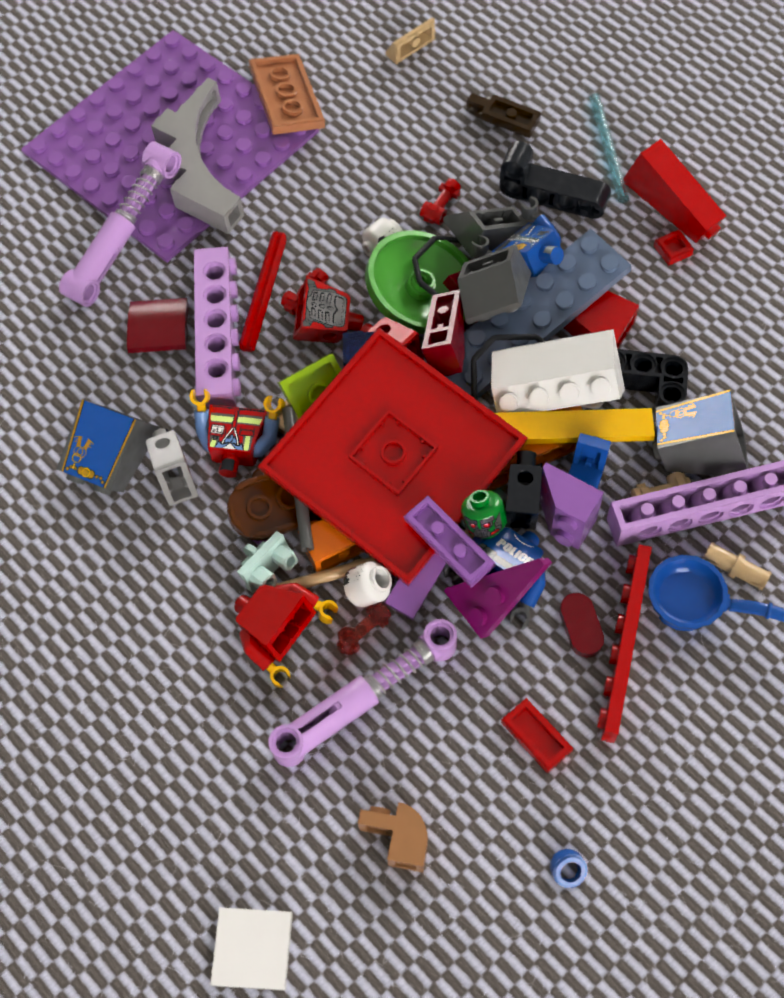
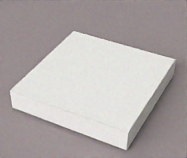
[210,907,293,991]

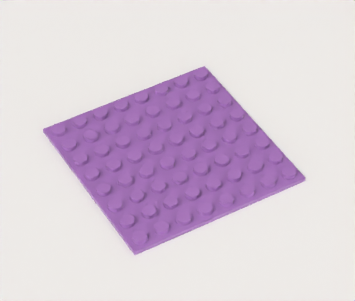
[21,30,319,263]

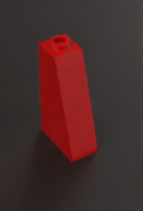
[622,139,727,243]
[563,291,640,349]

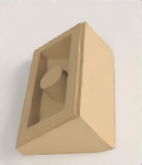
[385,17,435,64]

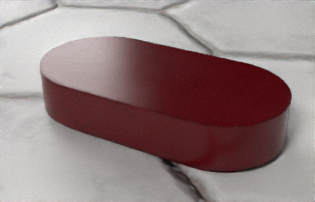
[560,593,604,658]

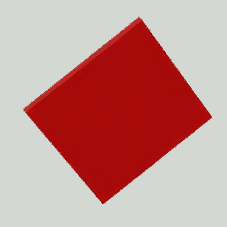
[258,328,528,587]

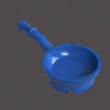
[648,555,784,631]

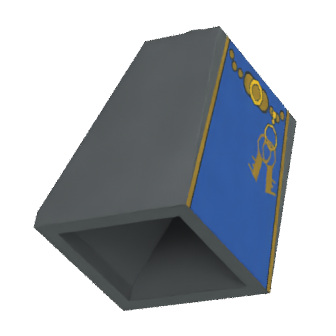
[652,390,749,476]
[57,399,160,495]

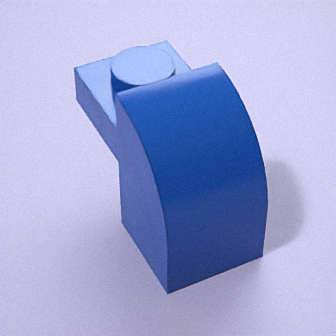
[569,433,611,489]

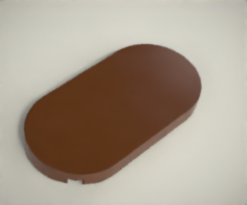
[227,473,322,541]

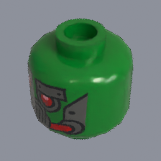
[461,490,507,539]

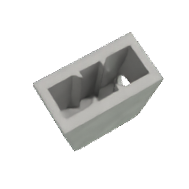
[145,428,198,507]

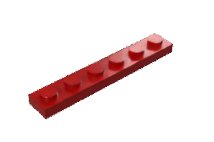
[597,544,652,743]

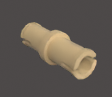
[702,542,772,591]

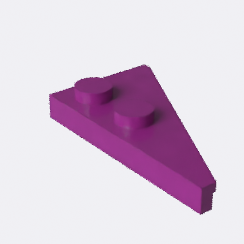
[444,558,552,639]

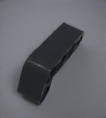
[499,141,611,219]
[617,349,688,413]

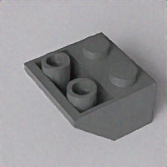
[443,206,527,257]
[457,244,531,324]

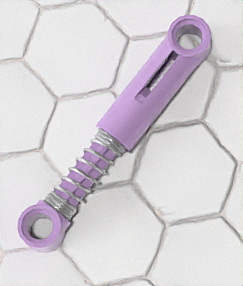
[59,142,181,307]
[269,619,457,767]

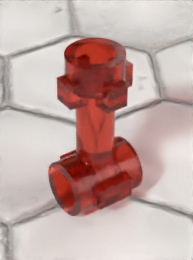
[337,602,392,655]

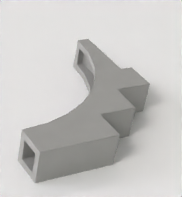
[151,78,245,234]

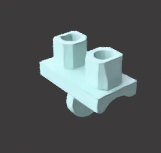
[237,531,298,593]

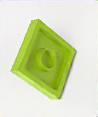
[277,353,341,420]

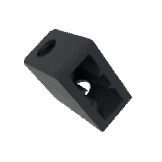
[505,450,542,530]

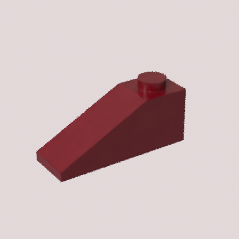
[422,290,465,376]

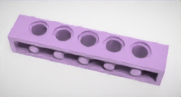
[194,247,241,409]
[606,460,784,547]

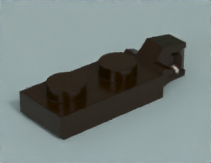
[466,93,541,138]

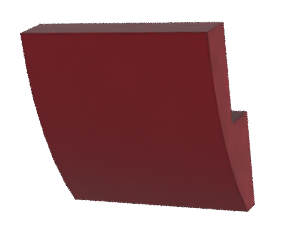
[127,298,189,353]

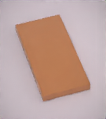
[249,54,325,135]

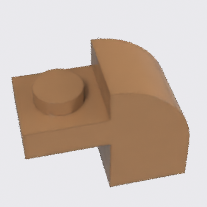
[358,802,428,873]

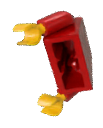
[234,582,338,688]

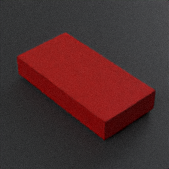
[501,698,574,774]

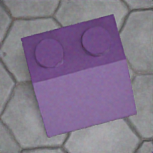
[540,462,604,550]

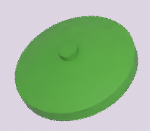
[365,230,469,335]

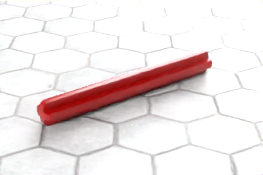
[239,231,287,353]

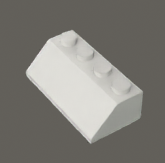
[491,329,625,413]

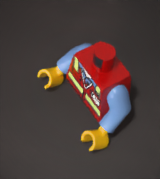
[189,389,286,478]

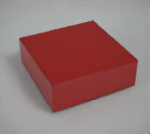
[653,229,694,266]

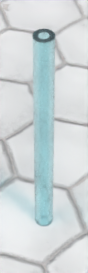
[589,93,629,203]

